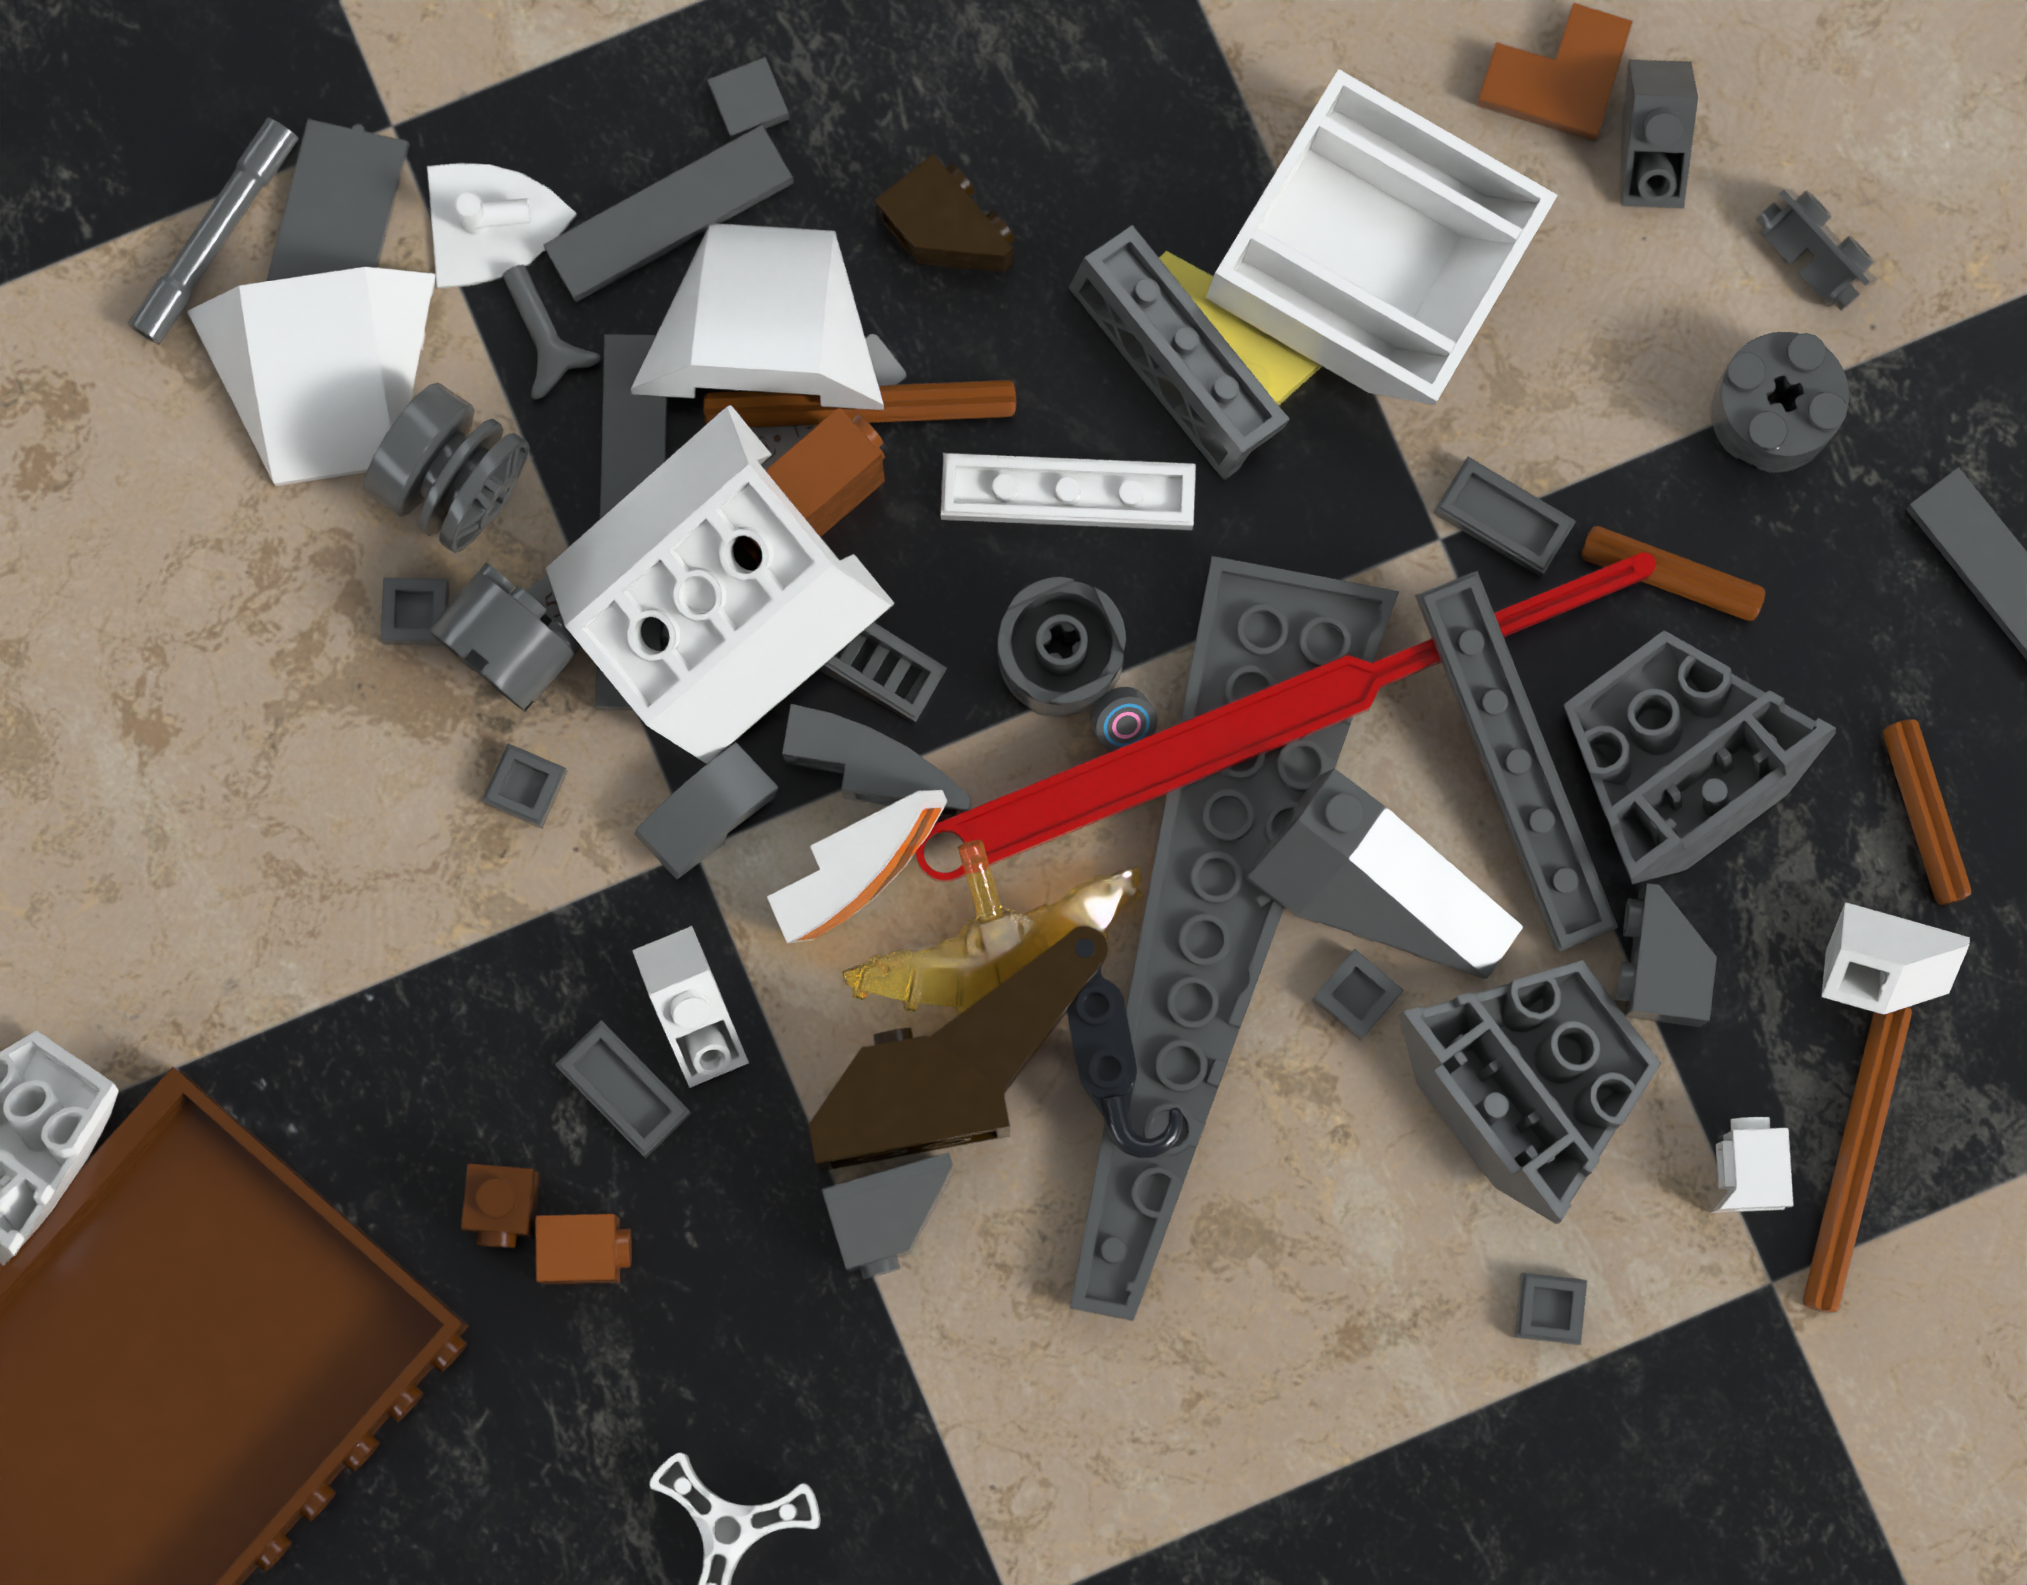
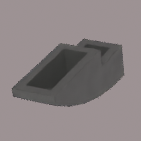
[782,704,971,816]

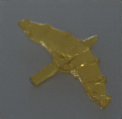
[842,840,1143,1015]

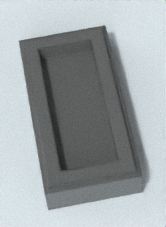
[1434,456,1576,578]
[555,1020,692,1158]

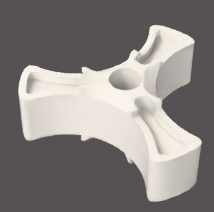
[650,1453,820,1585]

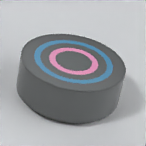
[1090,687,1157,752]

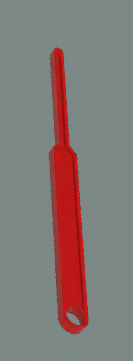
[916,552,1656,882]

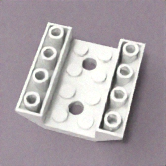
[546,405,895,764]

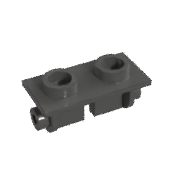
[1756,189,1877,311]

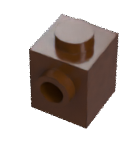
[461,1164,540,1248]

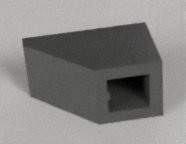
[1621,59,1698,208]
[1616,883,1717,1027]

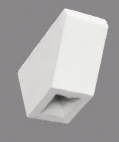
[1822,902,1970,1014]
[632,926,749,1088]

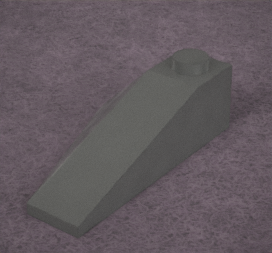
[1245,768,1523,979]

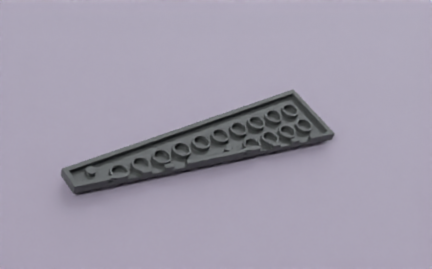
[1070,556,1399,1321]

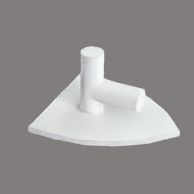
[427,164,577,289]

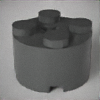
[1711,332,1849,472]
[429,562,581,712]
[998,577,1126,716]

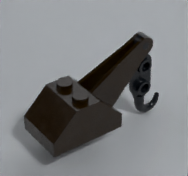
[809,926,1183,1172]

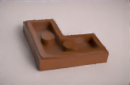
[1476,3,1633,141]

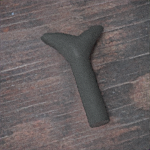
[502,264,601,399]

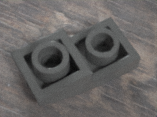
[634,742,778,880]

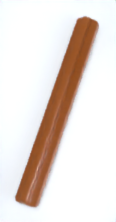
[704,380,1016,428]
[1803,1007,1912,1313]

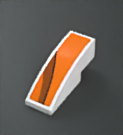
[767,790,948,943]

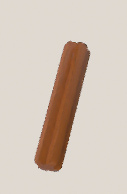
[1581,526,1766,621]
[1883,719,1971,905]

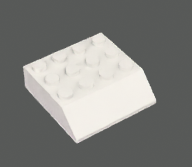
[1205,69,1558,405]

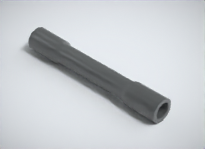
[128,118,299,345]

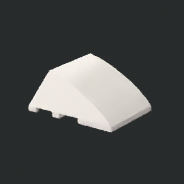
[631,224,884,410]
[187,267,436,486]
[0,1030,119,1265]

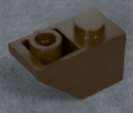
[875,154,1015,272]

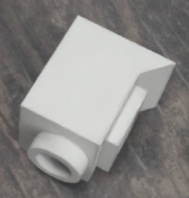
[1711,1117,1793,1213]

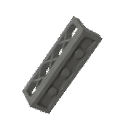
[1069,225,1290,480]

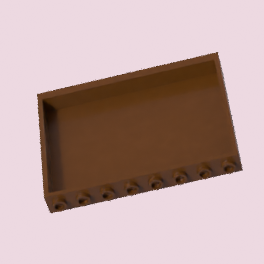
[0,1067,469,1585]

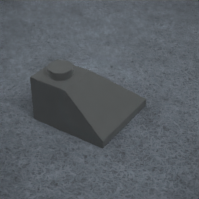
[822,1152,954,1280]

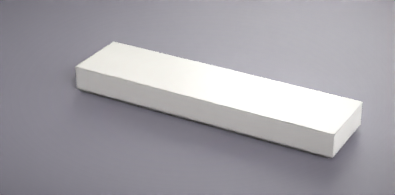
[941,453,1196,530]

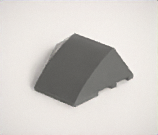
[1563,630,1836,884]
[1399,960,1661,1224]

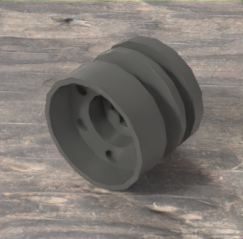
[363,382,530,553]

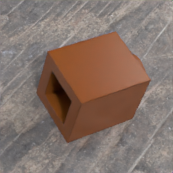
[536,1214,632,1284]

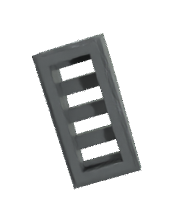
[818,622,947,723]

